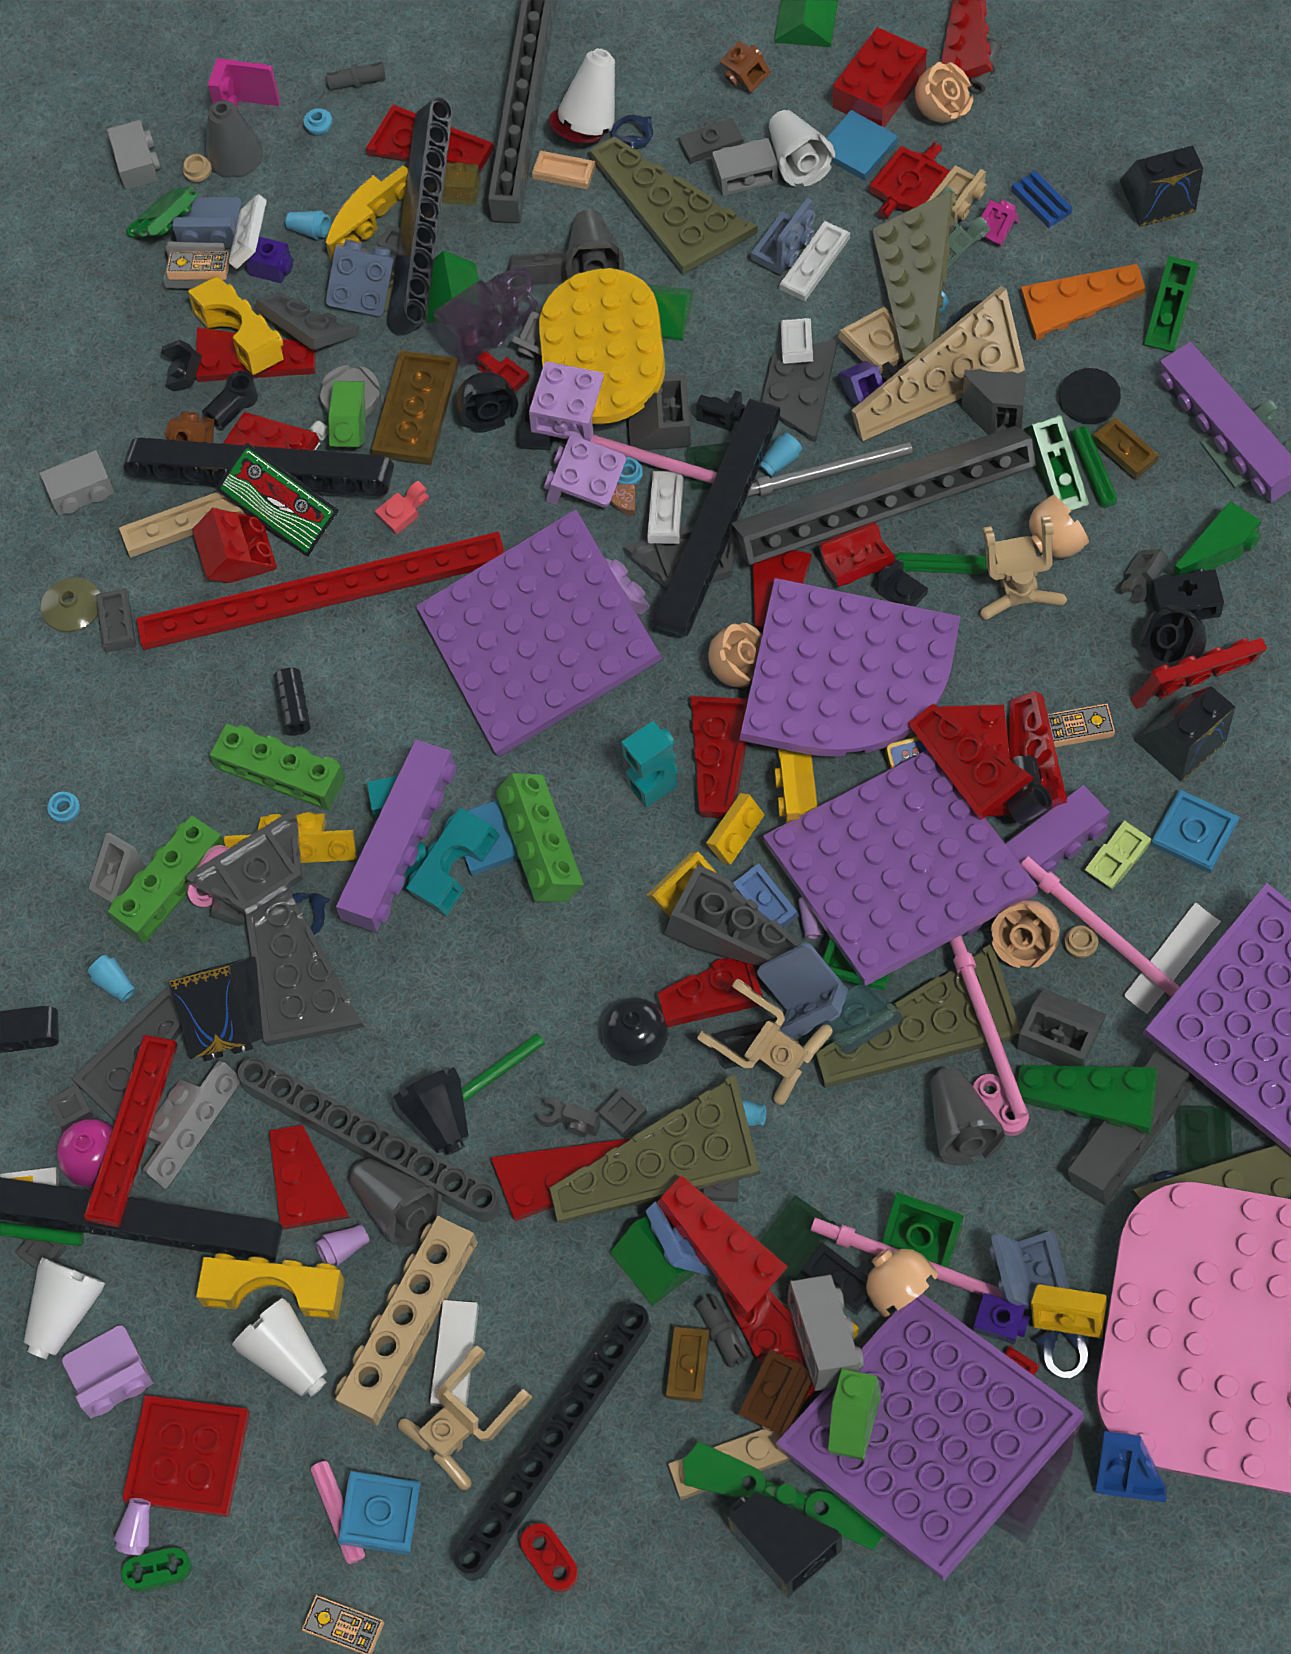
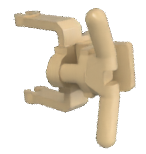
[980,515,1067,620]
[697,978,832,1105]
[398,1345,532,1490]

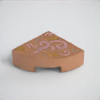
[610,484,636,516]

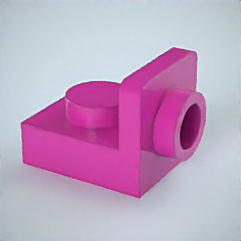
[981,200,1020,247]

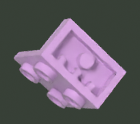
[529,362,604,441]

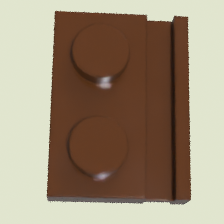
[738,1350,813,1437]

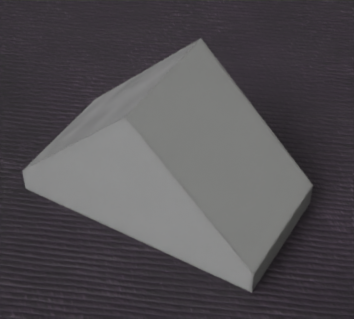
[89,832,144,903]

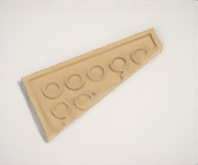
[851,286,1025,441]

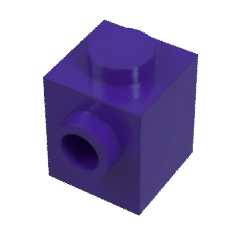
[245,237,293,283]
[838,361,884,405]
[974,1293,1030,1345]

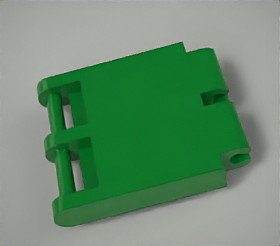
[126,187,198,237]

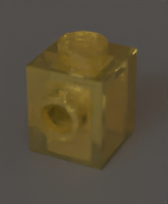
[442,163,481,206]

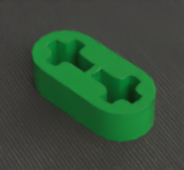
[121,1548,192,1592]

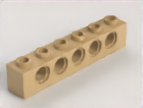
[335,1216,477,1426]

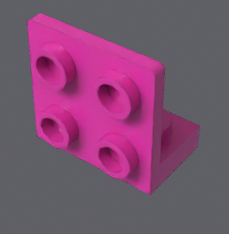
[208,58,281,108]

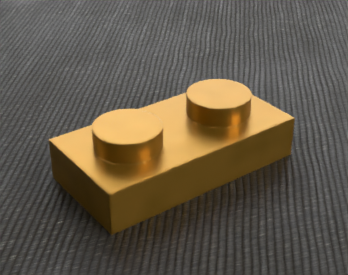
[1093,417,1159,479]
[666,1326,710,1403]

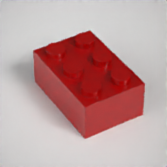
[833,27,927,128]

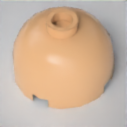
[915,62,973,123]
[1029,495,1089,558]
[708,622,762,688]
[991,899,1060,968]
[866,1249,938,1316]

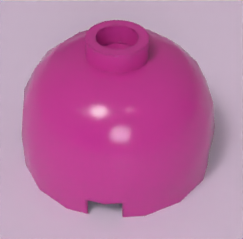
[56,1119,113,1188]

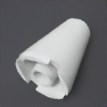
[557,49,615,135]
[769,110,835,186]
[24,1257,105,1359]
[232,1298,328,1397]

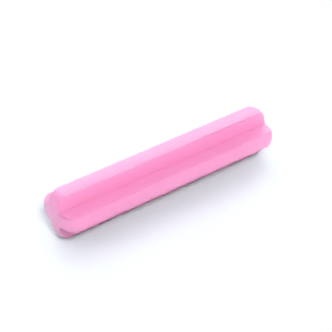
[311,1461,365,1564]

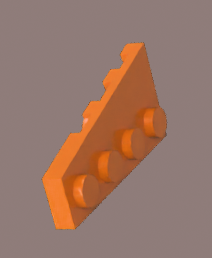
[1020,264,1146,341]

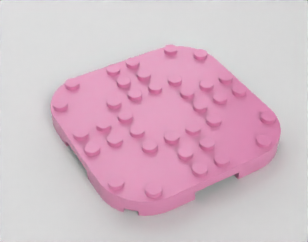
[1096,1182,1291,1496]

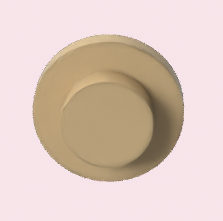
[183,154,212,182]
[1064,925,1098,958]

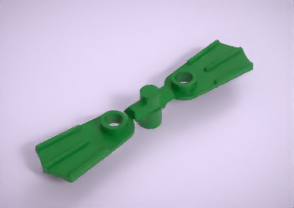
[682,1442,885,1550]

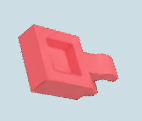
[375,481,429,535]

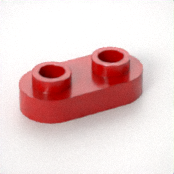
[521,1523,578,1593]

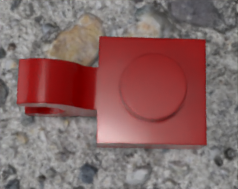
[477,351,529,393]

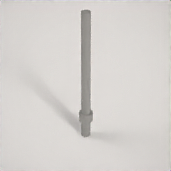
[747,442,913,497]

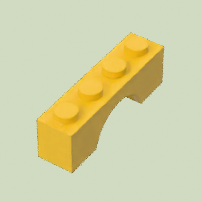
[188,276,284,375]
[196,1254,345,1320]

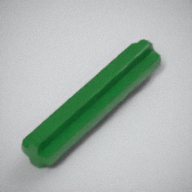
[1072,426,1117,508]
[896,552,988,574]

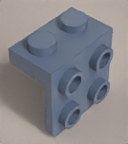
[173,197,242,248]
[751,198,815,275]
[326,240,397,316]
[757,943,848,1037]
[990,1231,1070,1312]

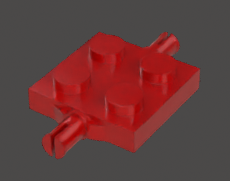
[869,142,951,220]

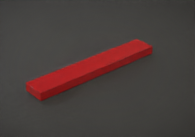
[84,1035,178,1228]

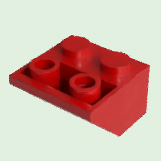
[192,508,277,583]

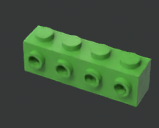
[210,723,345,811]
[495,773,584,902]
[108,815,225,945]

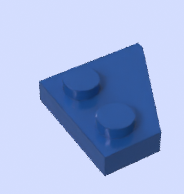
[1095,1431,1167,1503]

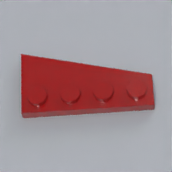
[365,104,494,172]
[196,327,316,382]
[1130,637,1268,709]
[1008,691,1067,819]
[690,696,748,818]
[908,703,1034,820]
[491,1138,631,1222]
[657,1175,788,1319]

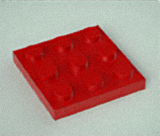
[122,1395,250,1517]

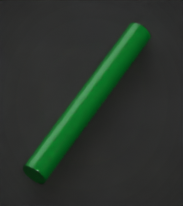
[462,1033,545,1103]
[0,1222,84,1247]

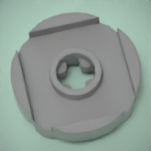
[320,365,381,417]

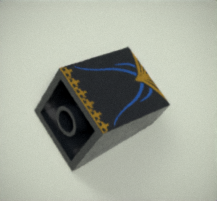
[1120,145,1204,227]
[1134,686,1235,782]
[169,956,263,1061]
[728,1492,842,1599]

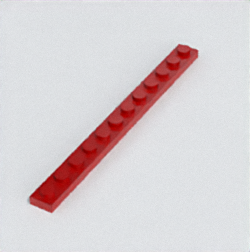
[136,531,504,650]

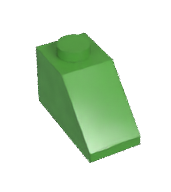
[329,381,366,447]
[828,1369,882,1461]

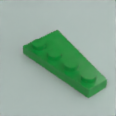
[1017,1065,1158,1135]

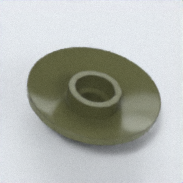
[41,577,100,632]

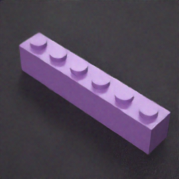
[1159,341,1291,503]
[336,739,457,933]
[961,785,1110,936]

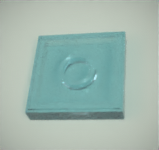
[818,984,903,1054]

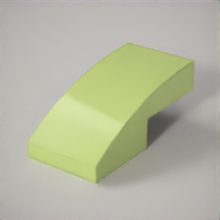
[1085,821,1152,889]

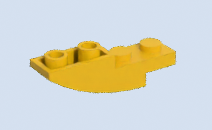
[325,165,408,262]

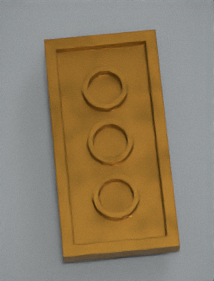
[372,350,459,465]

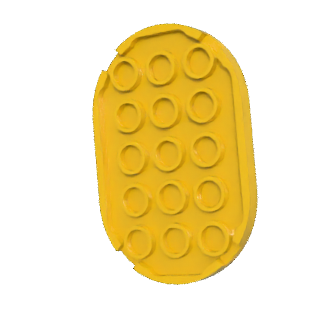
[539,268,665,424]

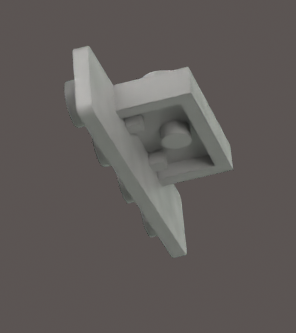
[143,1061,241,1189]

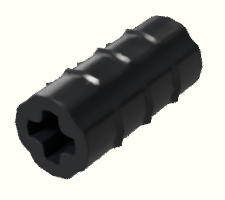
[273,667,311,736]

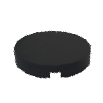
[1059,368,1121,425]

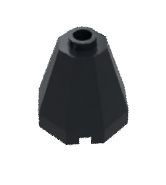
[391,1067,469,1156]

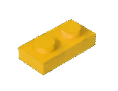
[706,793,765,865]

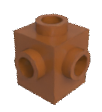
[720,41,771,93]
[165,411,214,443]

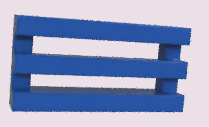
[1011,170,1072,228]

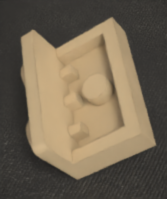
[927,165,987,223]

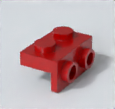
[819,522,895,587]

